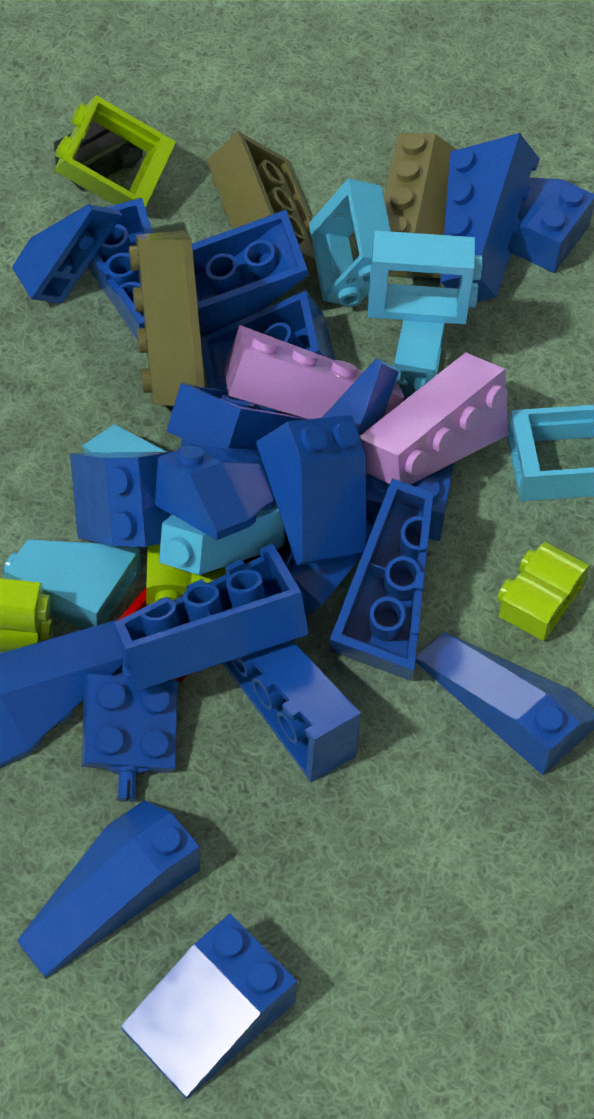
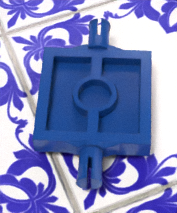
[81,661,177,802]

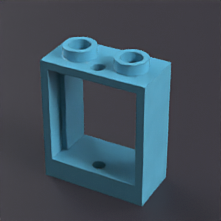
[309,178,391,307]
[367,230,482,324]
[394,320,446,401]
[506,405,594,501]

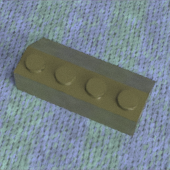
[207,131,318,276]
[384,133,457,278]
[129,230,205,406]

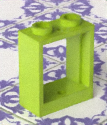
[54,95,176,207]

